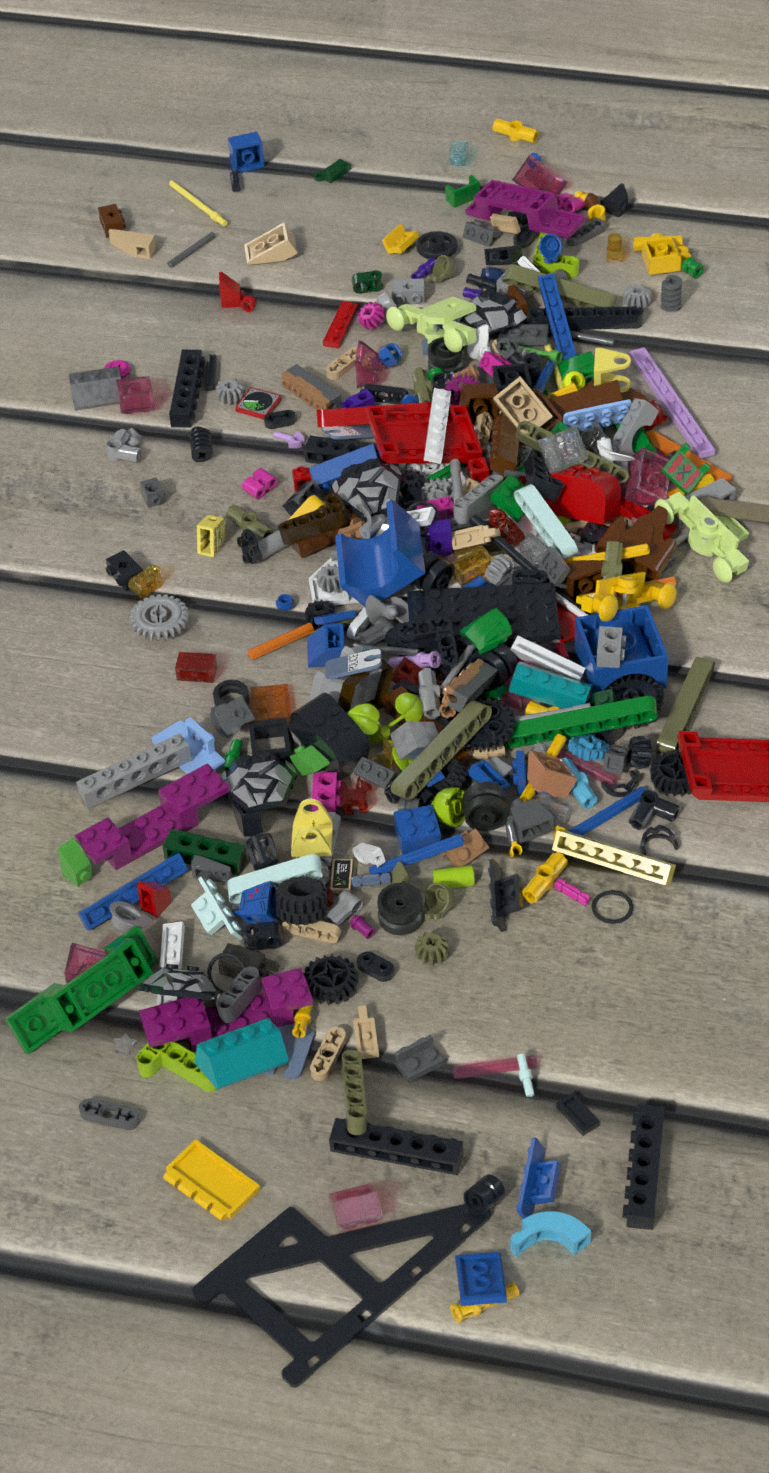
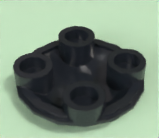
[237,529,259,564]

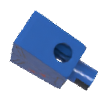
[232,881,277,924]

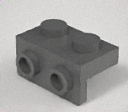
[462,220,502,247]
[353,756,397,789]

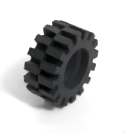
[433,759,468,791]

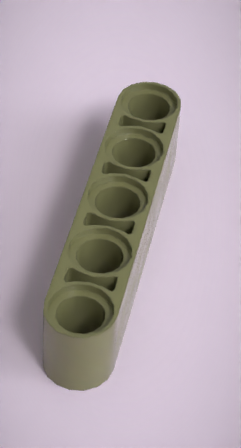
[341,1050,367,1135]

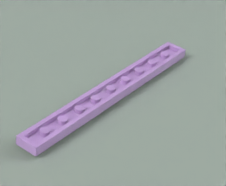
[629,347,715,458]

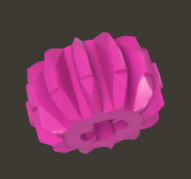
[357,301,386,330]

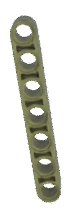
[504,264,617,307]
[516,421,629,489]
[656,656,715,753]
[391,700,492,800]

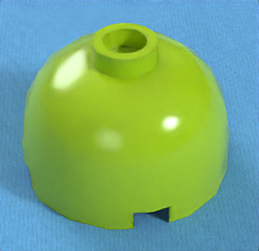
[431,787,465,827]

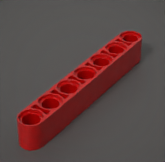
[316,402,432,427]

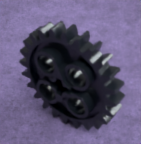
[455,698,516,752]

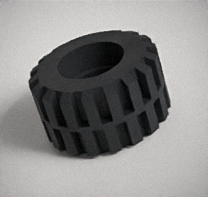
[276,877,327,925]

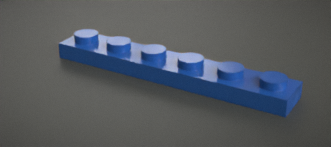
[538,273,576,360]
[77,853,188,930]

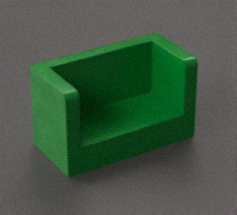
[445,175,480,208]

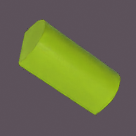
[432,865,475,889]

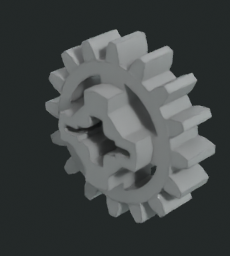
[422,478,454,504]

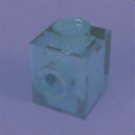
[450,141,468,166]

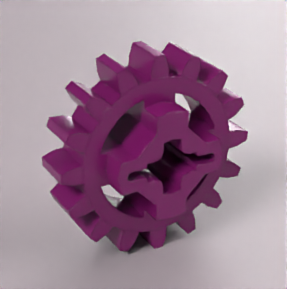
[444,372,479,405]

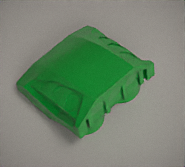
[557,351,595,383]
[461,608,512,654]

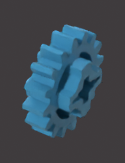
[568,734,610,761]

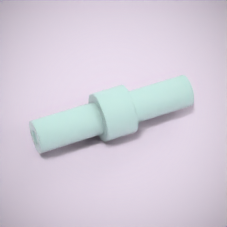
[517,1054,535,1097]

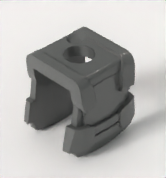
[209,695,255,738]

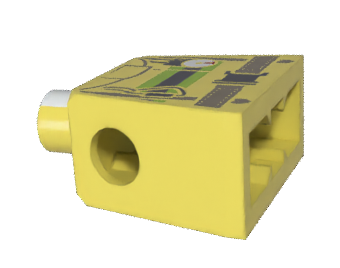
[197,515,226,557]

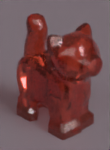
[340,776,372,815]

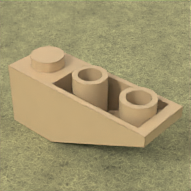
[109,229,156,259]

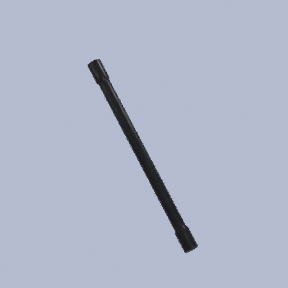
[469,514,591,615]

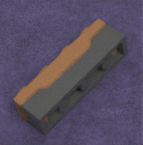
[282,364,342,410]
[441,659,498,712]

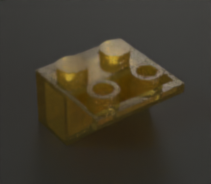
[443,545,492,587]

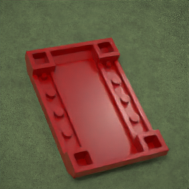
[365,405,483,464]
[677,731,769,802]

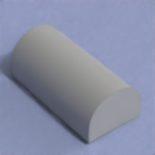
[258,530,288,560]

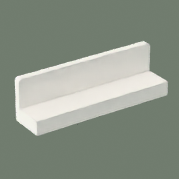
[510,636,586,681]

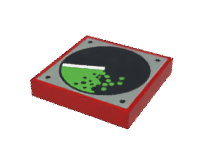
[235,387,281,420]

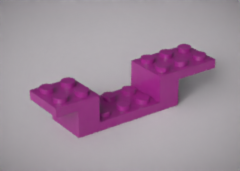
[465,180,587,239]
[74,763,230,870]
[139,968,313,1052]

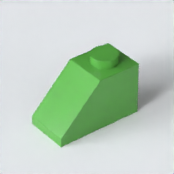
[290,745,330,776]
[58,838,93,887]

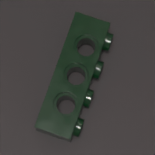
[162,829,247,876]

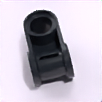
[243,922,284,951]

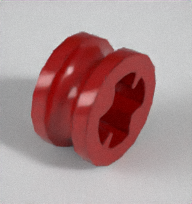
[240,295,256,312]

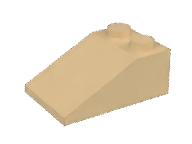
[244,222,298,265]
[493,377,553,434]

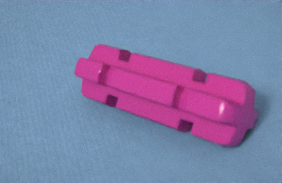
[554,878,590,906]

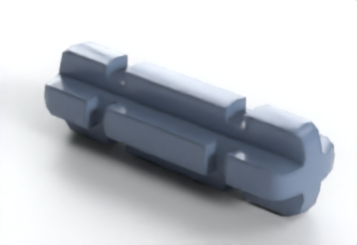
[351,873,391,887]

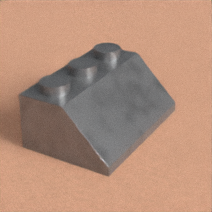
[68,366,125,411]

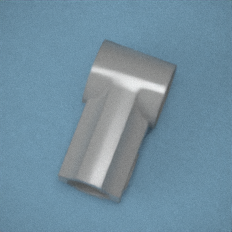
[323,890,363,926]

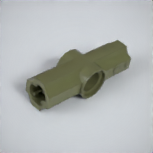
[412,367,432,403]
[226,504,274,540]
[601,541,623,598]

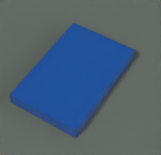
[455,1252,507,1306]

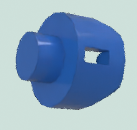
[378,343,402,368]

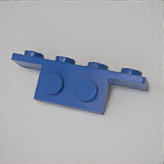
[517,1138,561,1219]

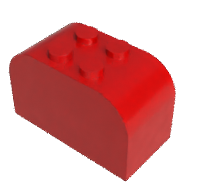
[543,464,621,525]

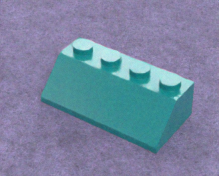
[509,662,592,709]
[194,1018,289,1090]

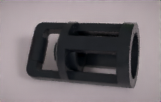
[245,833,281,871]

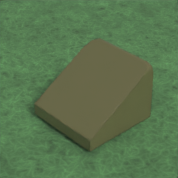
[390,861,409,884]

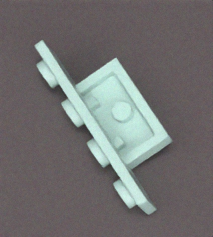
[191,876,244,940]

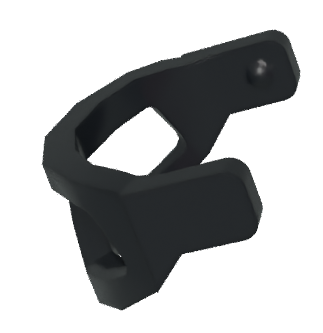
[601,770,638,797]
[640,825,678,855]

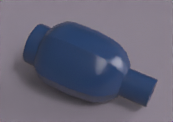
[481,267,504,282]

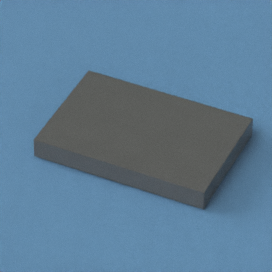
[497,324,550,345]

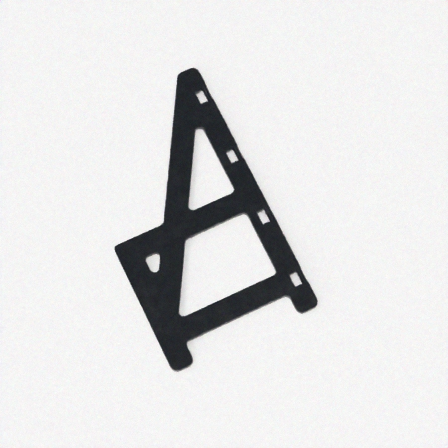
[192,1204,491,1388]

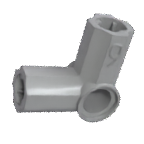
[106,429,141,463]

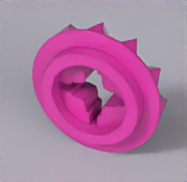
[104,360,131,378]

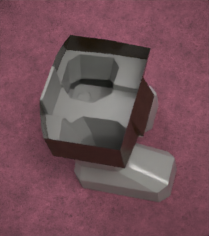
[308,643,394,713]

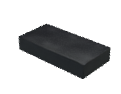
[556,1092,600,1136]

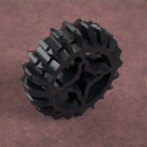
[650,750,691,797]
[303,953,359,1006]

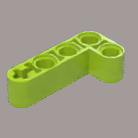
[136,1042,217,1092]

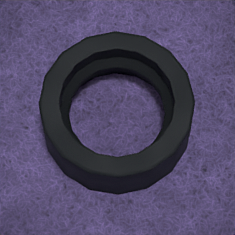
[213,679,250,706]

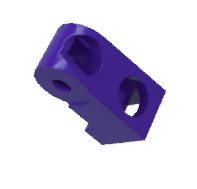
[341,389,376,408]

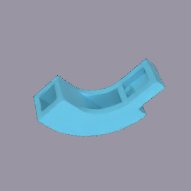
[510,1211,591,1257]

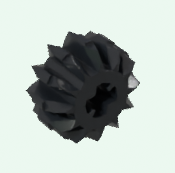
[400,470,425,497]
[305,599,335,628]
[628,736,652,769]

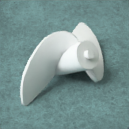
[467,325,492,362]
[585,437,635,465]

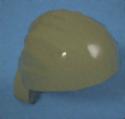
[427,255,455,283]
[424,882,455,920]

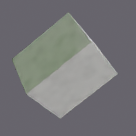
[390,721,438,760]

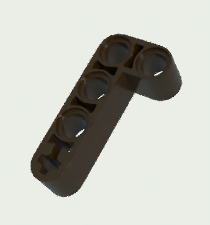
[278,493,348,545]

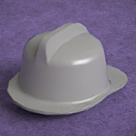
[374,288,397,316]
[109,901,153,933]

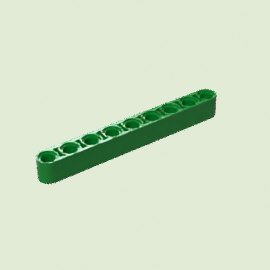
[498,696,657,750]

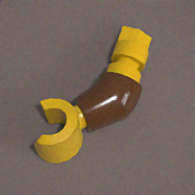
[571,190,606,223]

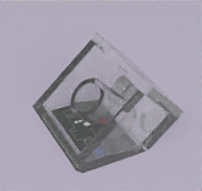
[538,425,589,474]

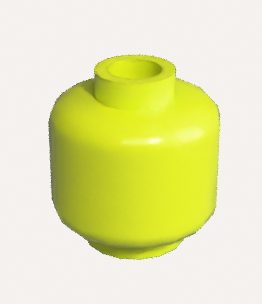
[562,371,585,391]

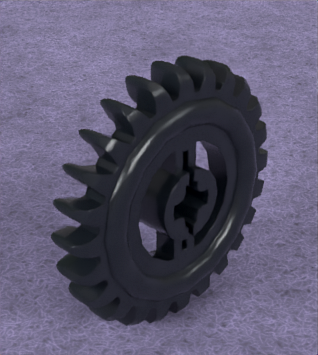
[608,674,664,730]

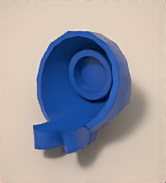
[539,234,564,264]

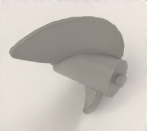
[356,504,389,539]
[365,595,409,624]

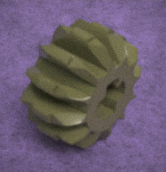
[415,930,450,966]

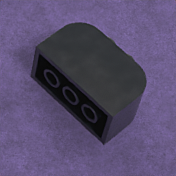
[289,692,370,780]

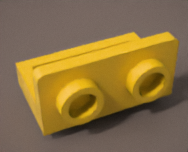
[382,224,419,254]

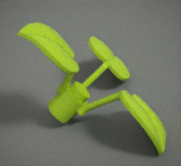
[347,693,423,771]

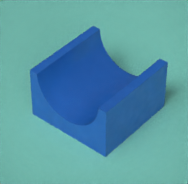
[335,499,425,607]
[574,605,668,696]

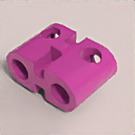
[556,193,585,212]
[241,468,278,500]

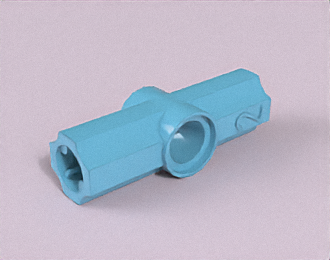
[562,757,597,809]

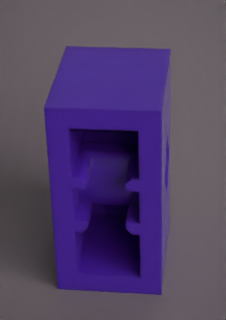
[425,520,452,559]

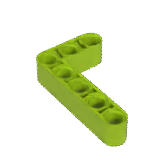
[533,232,579,278]

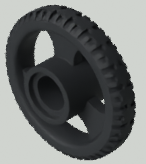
[416,231,458,260]

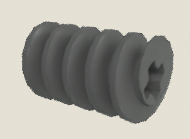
[660,275,682,311]

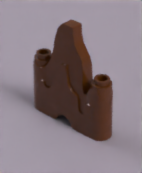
[594,505,677,580]

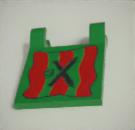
[661,443,711,495]

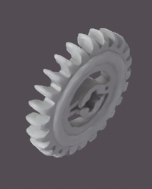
[129,594,189,641]

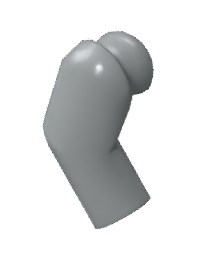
[127,428,142,447]

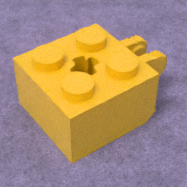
[641,236,691,275]

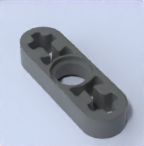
[566,219,605,246]
[79,1098,140,1130]

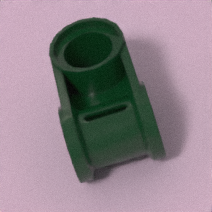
[352,270,383,294]

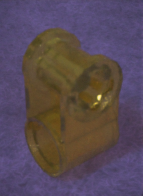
[606,233,623,262]
[128,565,163,599]

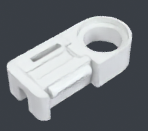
[347,607,371,641]
[353,843,386,868]

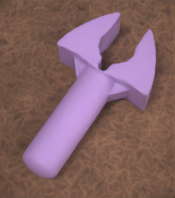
[273,431,305,448]

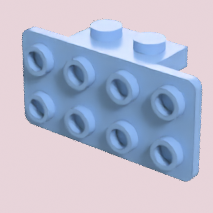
[563,399,632,433]
[152,717,225,774]

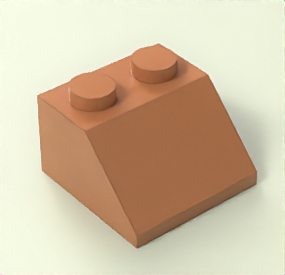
[527,750,577,798]

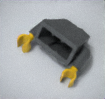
[505,798,566,857]

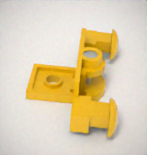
[576,572,677,622]

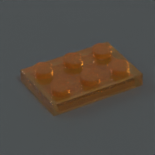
[250,684,291,727]

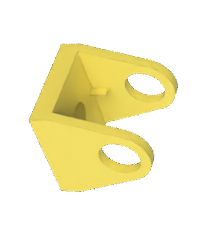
[594,348,631,392]
[291,799,333,857]

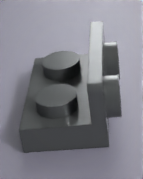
[538,546,571,589]
[395,1035,445,1083]

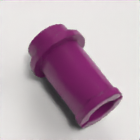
[350,915,376,939]

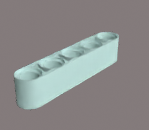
[514,484,578,560]
[227,854,323,904]

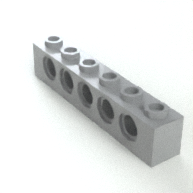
[76,733,192,809]

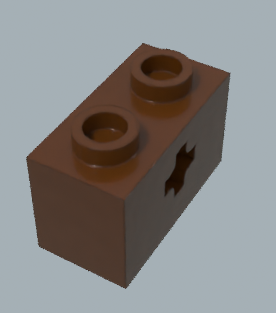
[98,204,126,238]

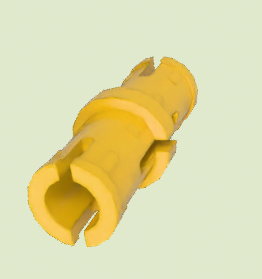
[292,1005,313,1038]

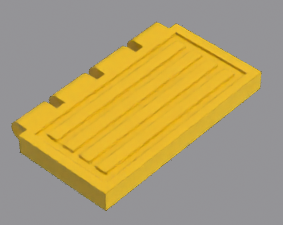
[163,1139,260,1222]

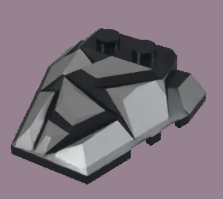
[454,289,527,338]
[331,458,403,521]
[220,752,297,812]
[138,964,222,999]

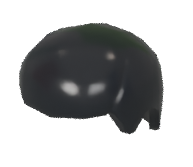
[399,487,425,511]

